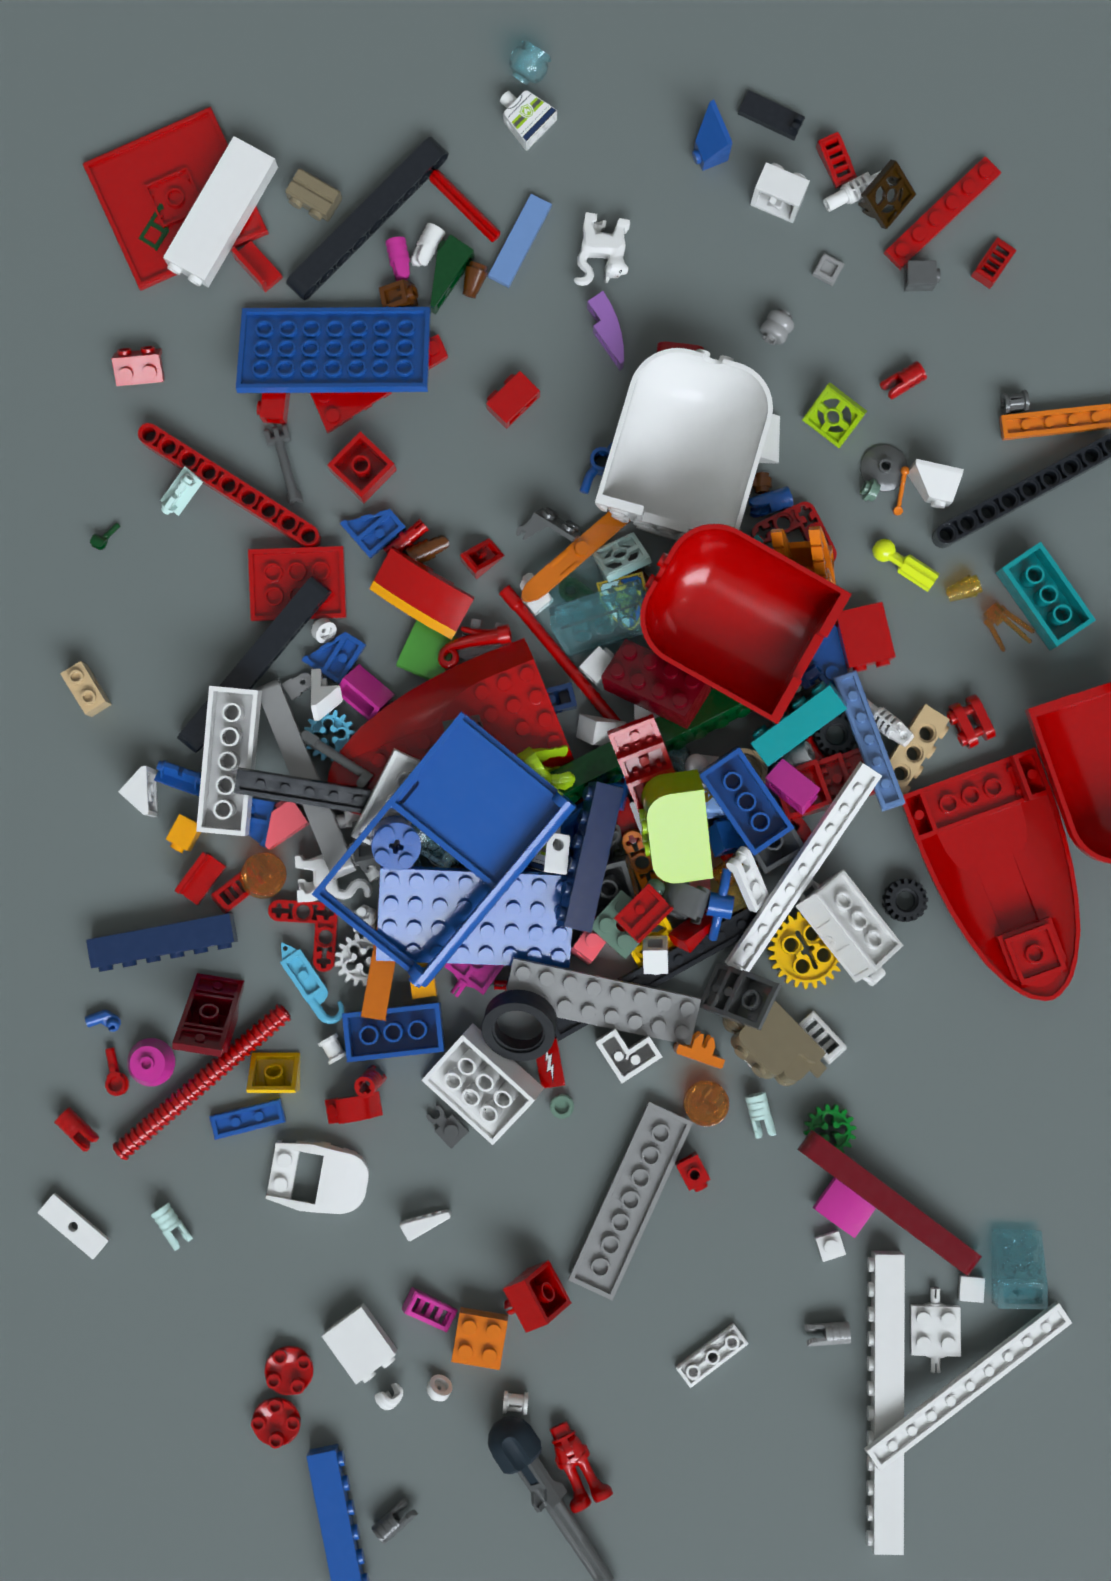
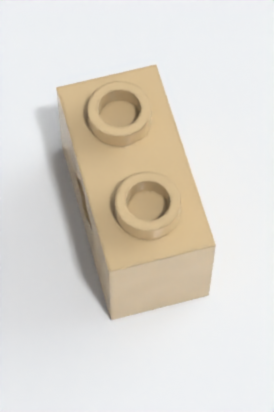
[60,661,112,717]

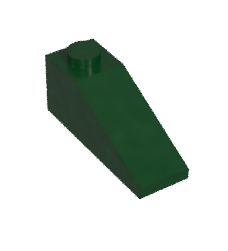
[430,234,475,315]

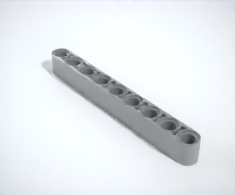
[256,679,357,880]

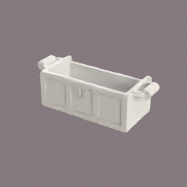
[796,869,904,986]

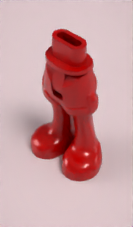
[549,1421,613,1513]

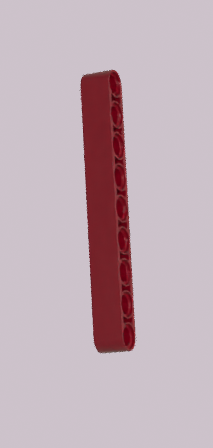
[797,1130,982,1276]

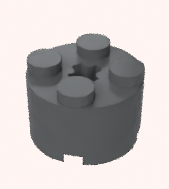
[662,881,711,925]

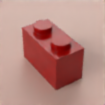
[486,371,540,429]

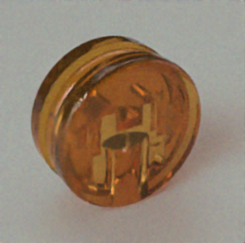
[240,852,286,899]
[683,1080,729,1127]

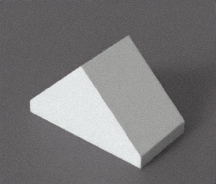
[576,713,626,745]

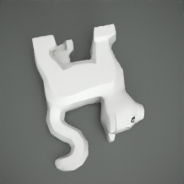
[574,212,630,286]
[295,846,372,902]

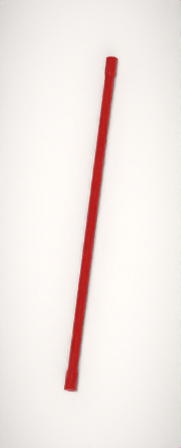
[499,585,735,864]

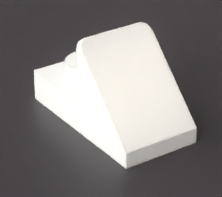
[311,669,343,721]

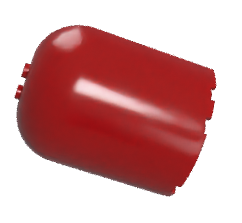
[640,524,852,724]
[1025,682,1111,864]

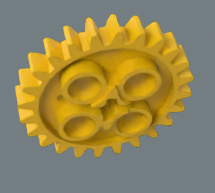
[767,912,841,989]

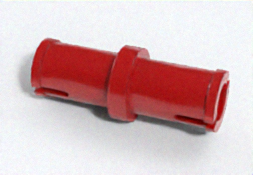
[383,519,429,554]

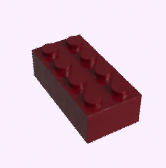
[601,639,711,729]

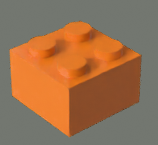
[451,1307,508,1370]

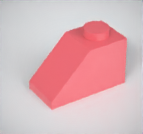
[265,801,310,850]

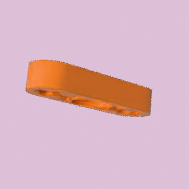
[622,829,662,889]

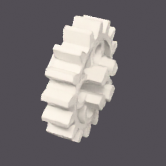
[334,934,374,986]

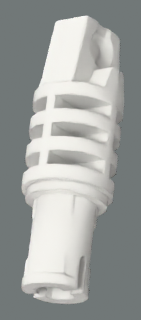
[823,171,881,212]
[867,699,914,747]

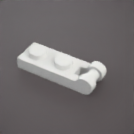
[726,846,769,913]

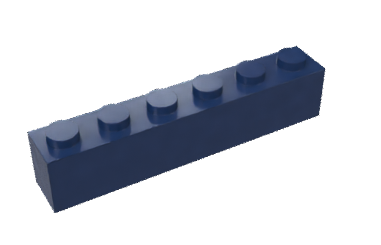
[555,782,624,933]
[86,913,238,972]

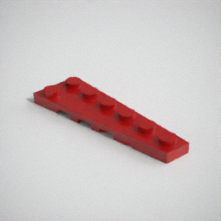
[310,334,448,433]

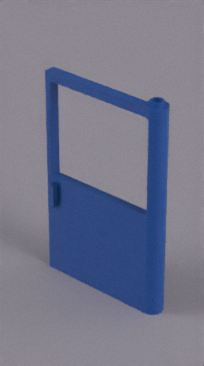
[312,711,577,988]

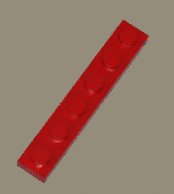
[884,156,1002,270]

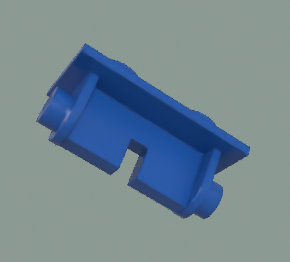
[154,760,201,796]

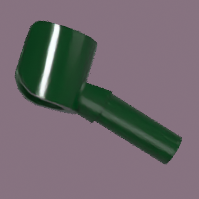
[90,522,121,550]

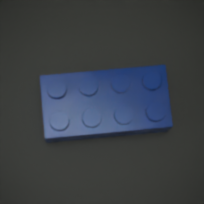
[699,746,794,856]
[342,1002,446,1062]

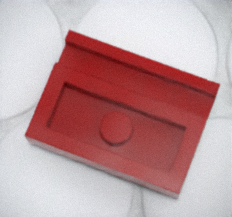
[613,883,674,944]

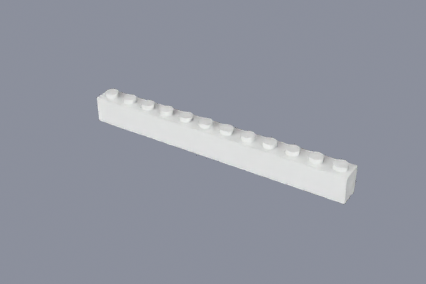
[866,1250,905,1555]

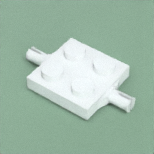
[910,1287,961,1373]

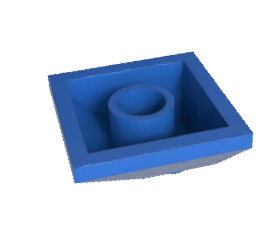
[692,100,733,171]

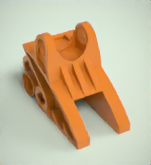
[771,526,836,585]

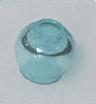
[509,40,551,85]

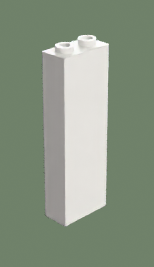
[163,136,278,288]

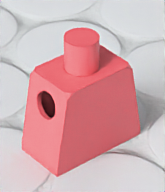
[571,917,606,965]

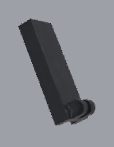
[738,90,805,141]

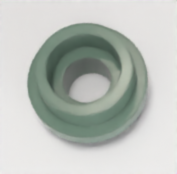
[860,478,881,502]

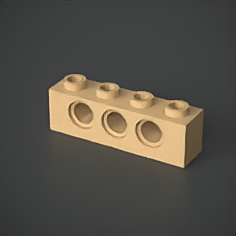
[889,704,950,795]

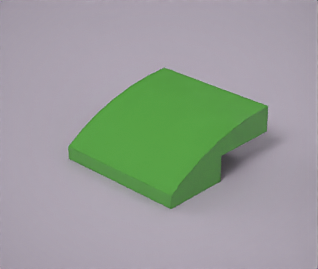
[396,620,458,680]

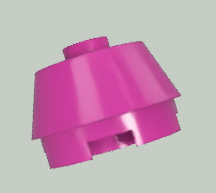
[127,1038,175,1087]

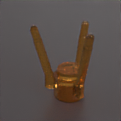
[983,602,1035,652]

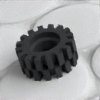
[813,713,856,756]
[882,879,928,922]

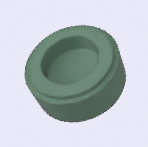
[550,1094,574,1119]

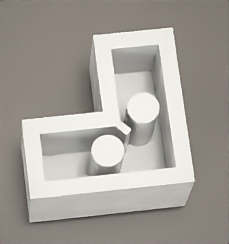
[595,1029,662,1083]

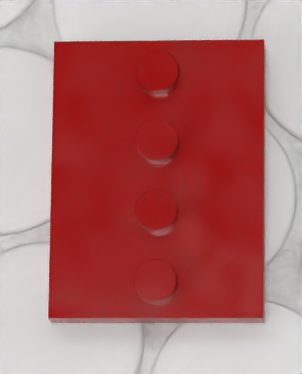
[248,546,347,621]

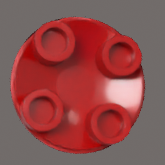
[264,1346,314,1395]
[251,1397,301,1449]

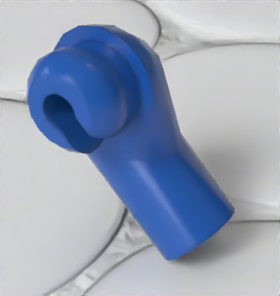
[85,1009,121,1032]

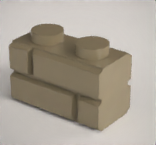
[286,168,342,222]

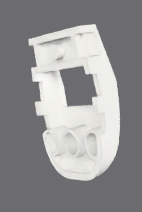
[265,1140,369,1214]

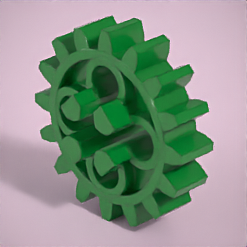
[803,1103,857,1153]

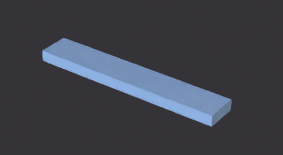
[833,670,905,812]

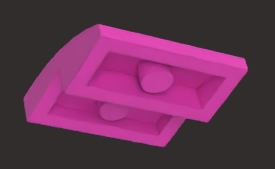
[812,1177,876,1238]

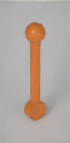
[893,466,909,516]

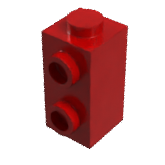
[257,393,290,425]

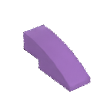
[587,291,624,370]

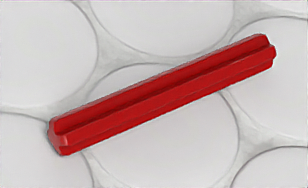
[429,170,501,242]

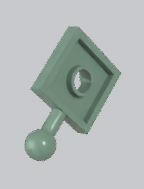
[592,879,665,959]

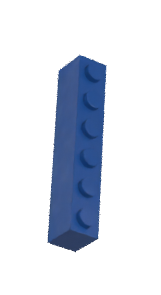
[306,1444,369,1581]

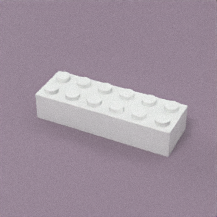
[196,686,262,836]

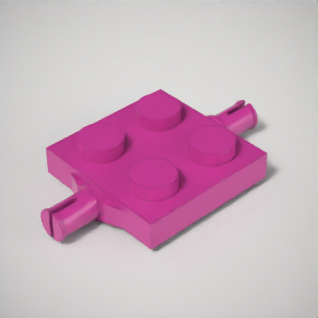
[445,963,504,997]

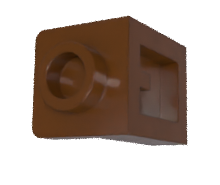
[379,279,418,307]

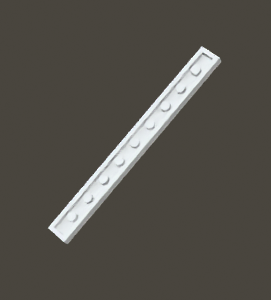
[725,761,882,972]
[864,1301,1072,1472]

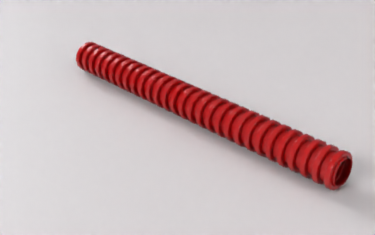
[113,1004,291,1160]

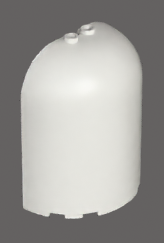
[595,348,773,540]

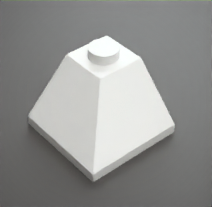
[908,459,964,509]

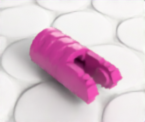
[385,236,410,281]

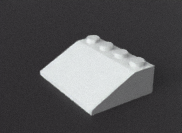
[422,1023,544,1145]

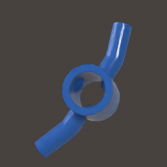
[579,442,613,494]
[706,868,735,941]

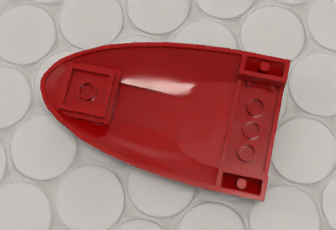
[328,637,574,815]
[902,747,1081,1001]

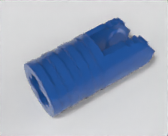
[749,486,794,518]

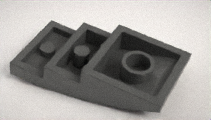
[700,963,782,1031]

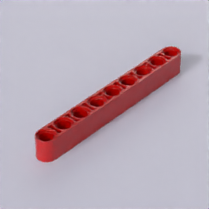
[138,423,321,547]

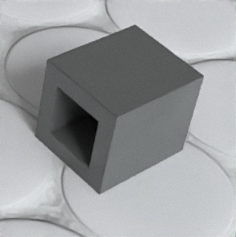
[904,260,940,291]

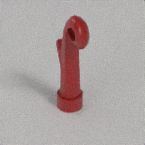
[438,624,512,669]

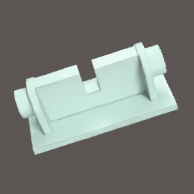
[160,466,204,516]

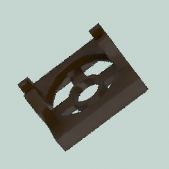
[858,160,916,229]

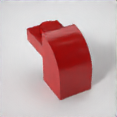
[325,1091,383,1124]

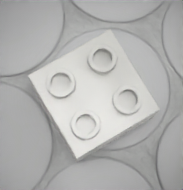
[750,162,810,223]

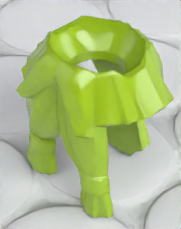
[516,745,575,790]

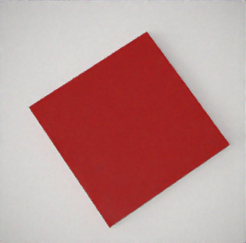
[82,106,269,291]

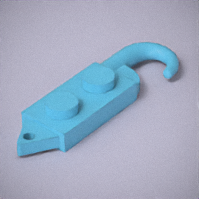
[280,942,344,1024]

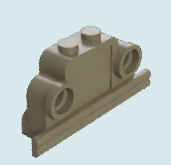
[722,1001,827,1086]

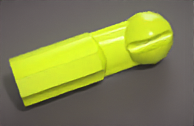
[872,539,940,592]

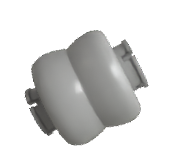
[760,309,794,345]

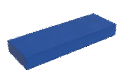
[209,1098,286,1140]

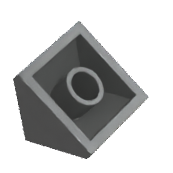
[755,808,804,874]

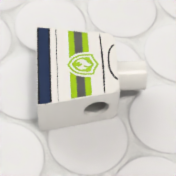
[500,91,557,151]
[527,826,570,875]

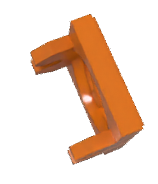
[673,1031,725,1069]

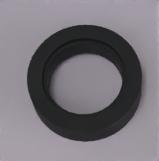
[482,990,557,1061]

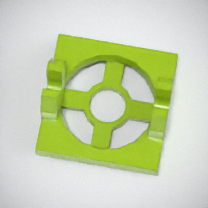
[802,382,867,448]

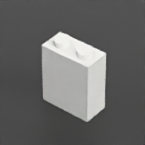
[321,1302,398,1384]

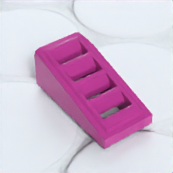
[402,1287,458,1332]

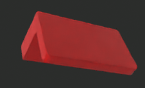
[231,241,283,293]
[174,852,227,905]

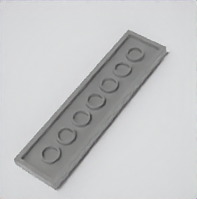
[505,957,701,1045]
[568,1101,693,1301]

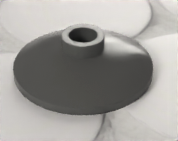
[860,445,908,492]

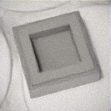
[812,253,844,287]

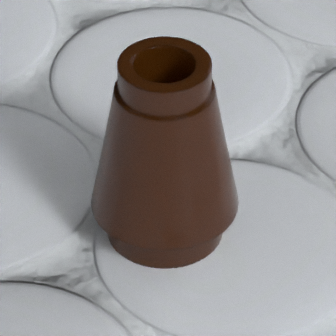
[462,261,488,299]

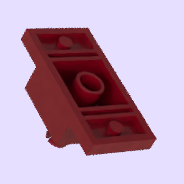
[172,973,244,1057]

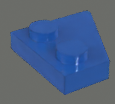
[808,625,848,686]

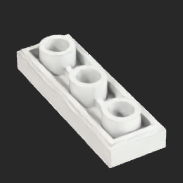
[38,1193,111,1259]
[675,1323,749,1388]

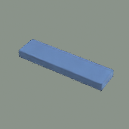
[488,194,552,288]

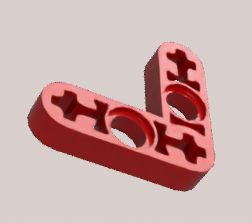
[751,501,837,561]
[268,900,339,972]

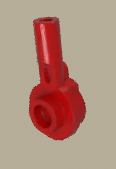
[105,1048,130,1096]

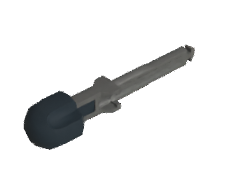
[488,1416,614,1581]

